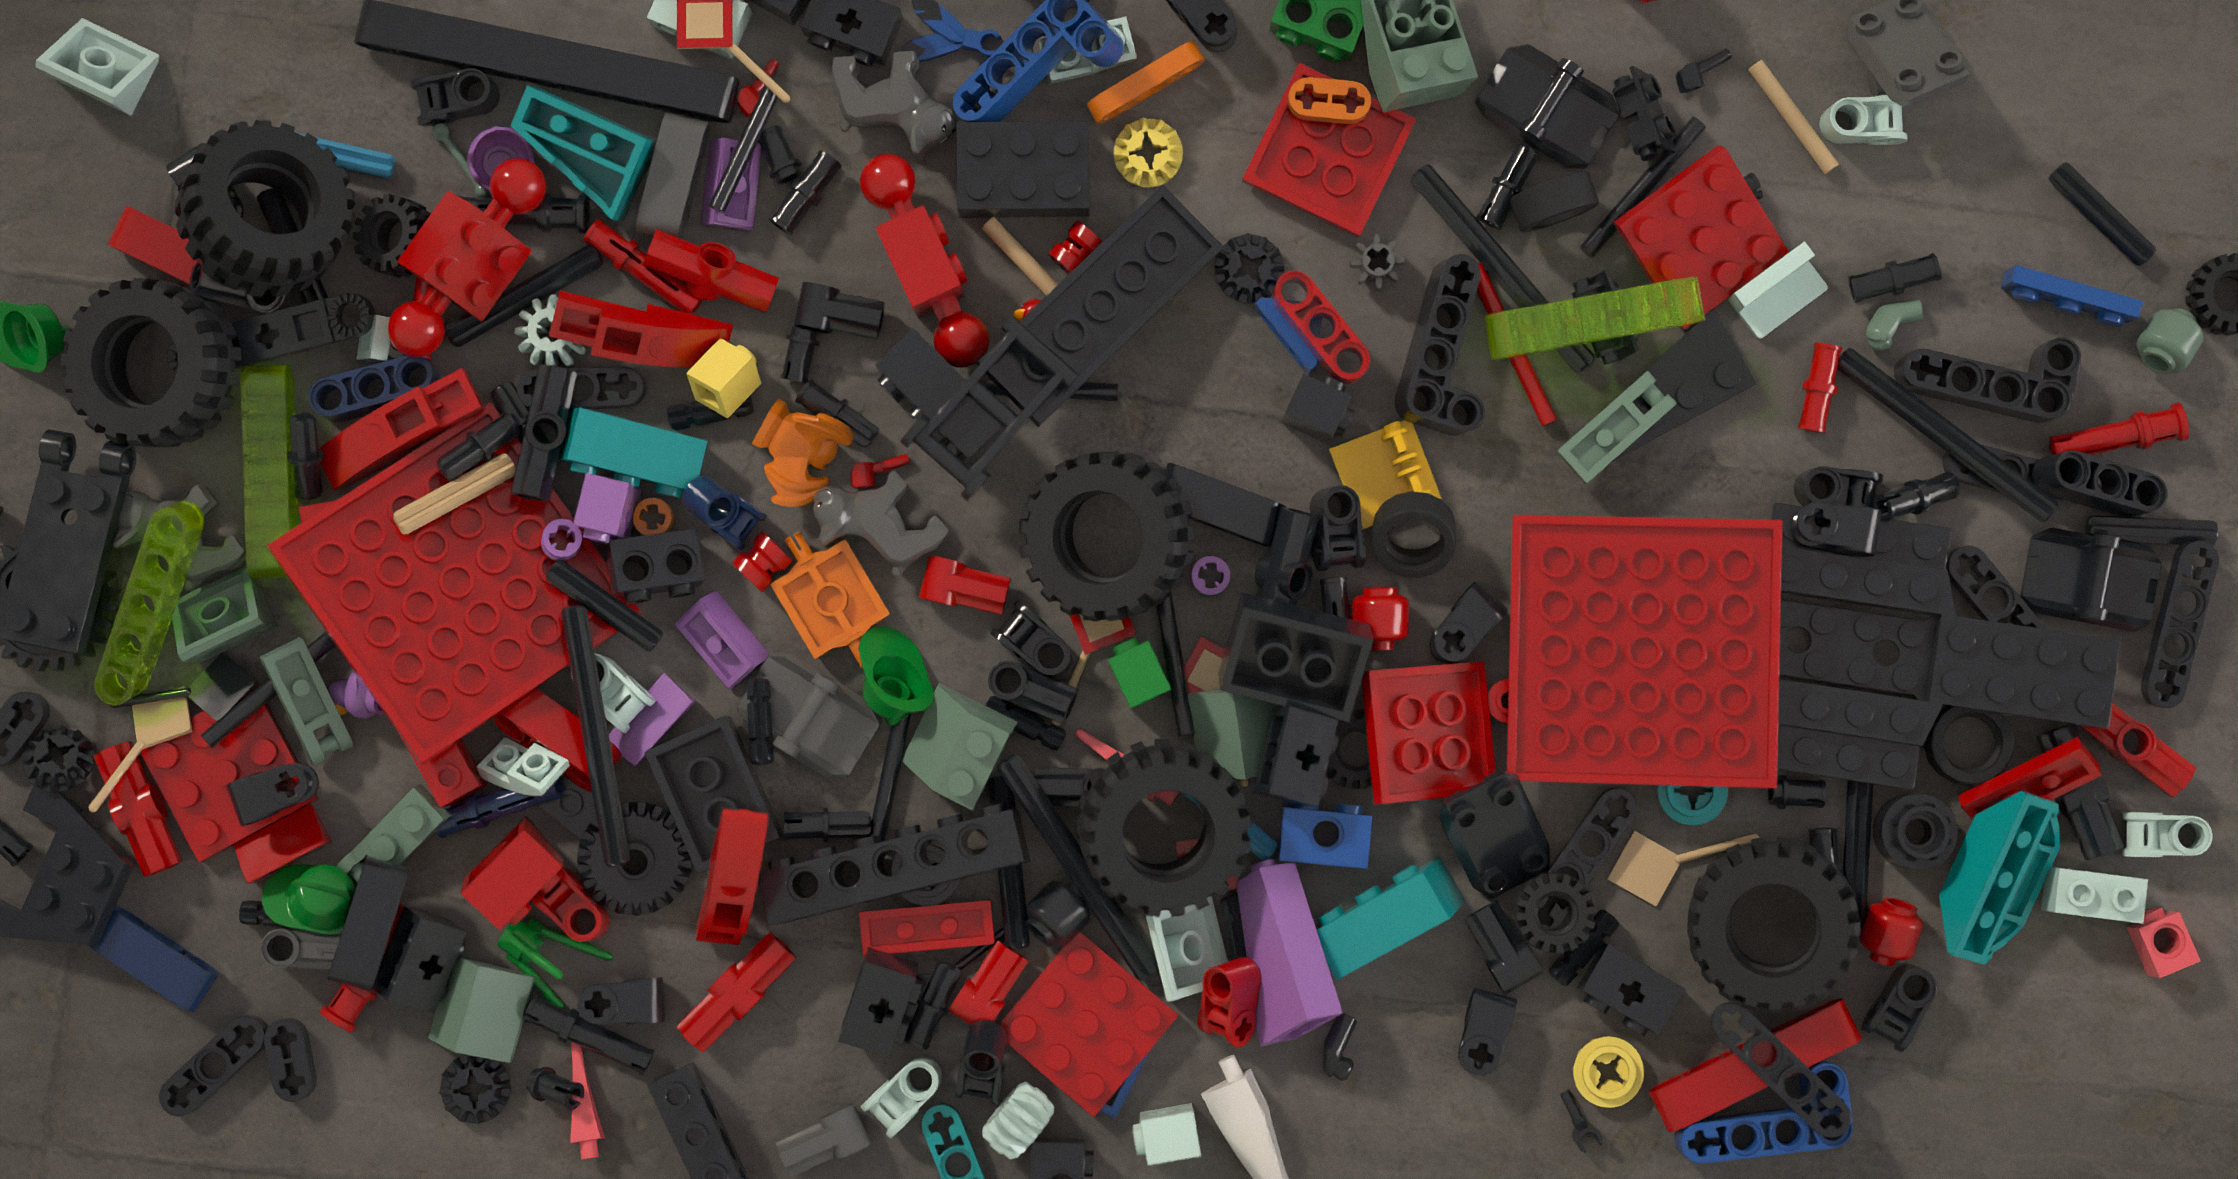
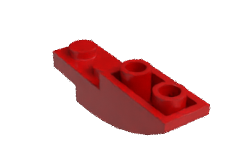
[549,290,733,368]
[319,368,485,491]
[696,809,768,945]

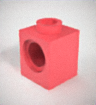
[2127,906,2201,978]

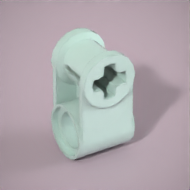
[1819,95,1907,145]
[571,653,656,733]
[2122,812,2213,857]
[860,1056,942,1139]

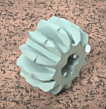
[515,295,586,367]
[982,1082,1054,1160]

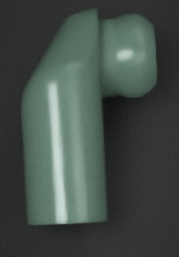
[1866,299,1923,351]

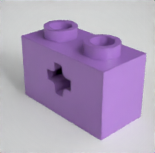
[573,473,642,545]

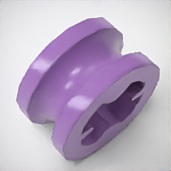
[541,519,582,561]
[1190,556,1230,595]

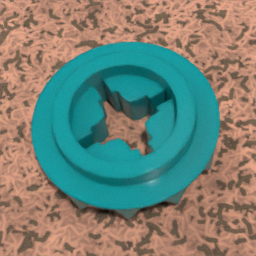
[1656,785,1728,826]

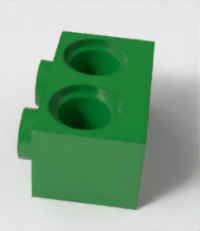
[1269,0,1364,63]
[1108,637,1171,710]

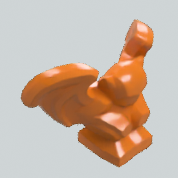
[751,398,854,507]

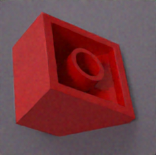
[461,816,563,930]

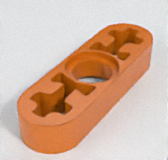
[1086,41,1205,125]

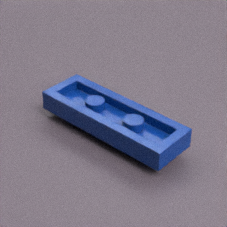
[2001,265,2143,327]

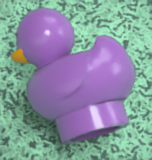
[328,671,385,719]

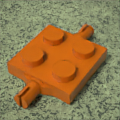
[770,531,891,668]

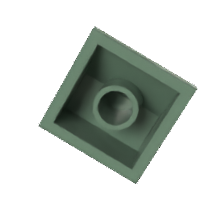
[902,683,1018,811]

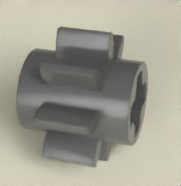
[1349,234,1405,291]

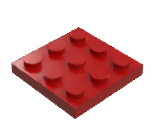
[1242,63,1417,238]
[1613,145,1789,330]
[1361,661,1496,805]
[140,685,318,862]
[999,932,1179,1117]

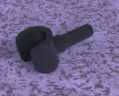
[1675,49,1732,93]
[1560,1089,1603,1153]

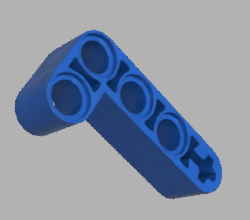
[953,0,1124,122]
[1674,1060,1853,1164]

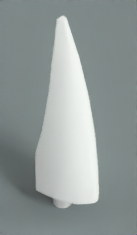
[1201,1055,1289,1179]

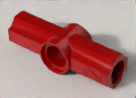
[643,230,779,313]
[2077,703,2197,798]
[94,741,182,877]
[676,931,797,1053]

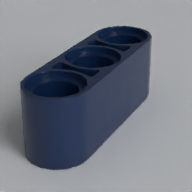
[308,356,441,422]
[90,906,219,1012]

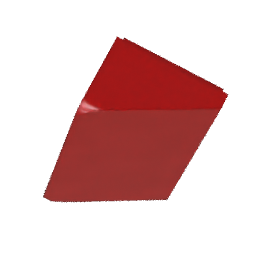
[233,804,332,884]

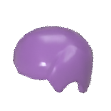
[467,126,534,192]

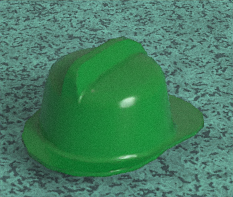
[0,301,72,373]
[859,626,934,726]
[262,864,357,936]

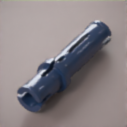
[435,777,564,838]

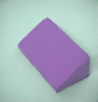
[701,137,762,231]
[675,591,770,691]
[609,673,697,767]

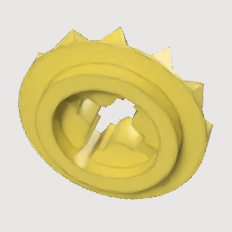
[1114,117,1183,188]
[1572,1036,1644,1108]

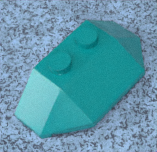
[1939,791,2060,965]

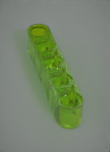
[1484,277,1705,360]
[241,364,298,579]
[94,500,204,706]

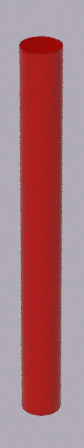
[1477,263,1558,427]

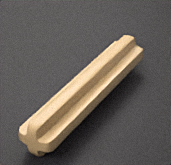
[393,454,516,534]

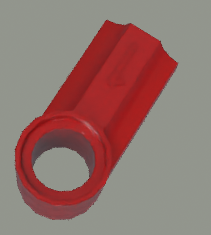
[918,555,1011,615]
[948,940,1029,1026]

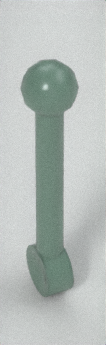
[432,123,491,198]

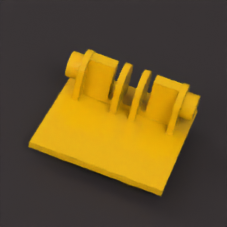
[1329,420,1442,530]

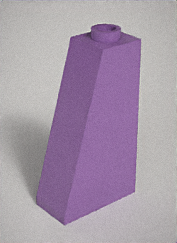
[1236,859,1343,1046]

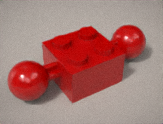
[860,154,990,368]
[387,158,546,357]

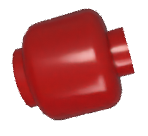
[1352,587,1409,650]
[1859,897,1924,966]

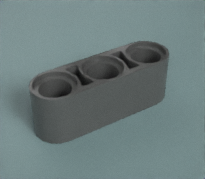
[636,111,711,239]

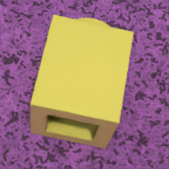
[686,338,761,418]

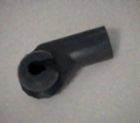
[1323,1013,1357,1081]

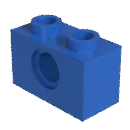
[1278,804,1373,869]

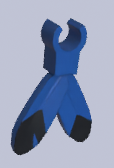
[900,0,1002,62]

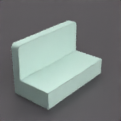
[1727,241,1828,339]

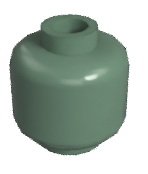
[2136,308,2204,375]

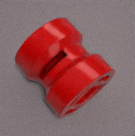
[1048,221,1103,274]
[732,531,793,592]

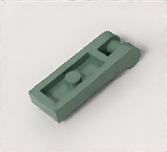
[1556,371,1677,485]
[259,637,353,766]
[336,784,451,883]

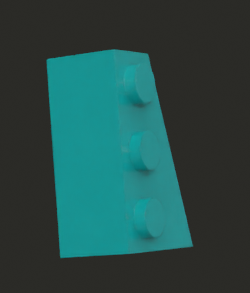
[510,85,657,221]
[558,408,708,498]
[1316,856,1466,980]

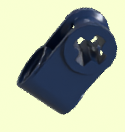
[682,476,767,551]

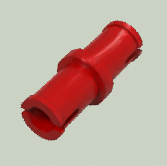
[1797,342,1843,433]

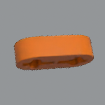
[1288,77,1371,124]

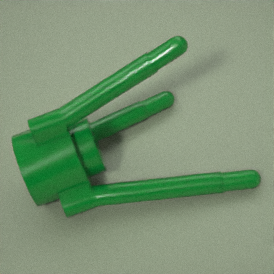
[497,918,613,1009]

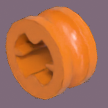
[633,498,675,535]

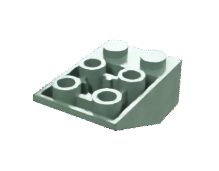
[1361,0,1479,113]

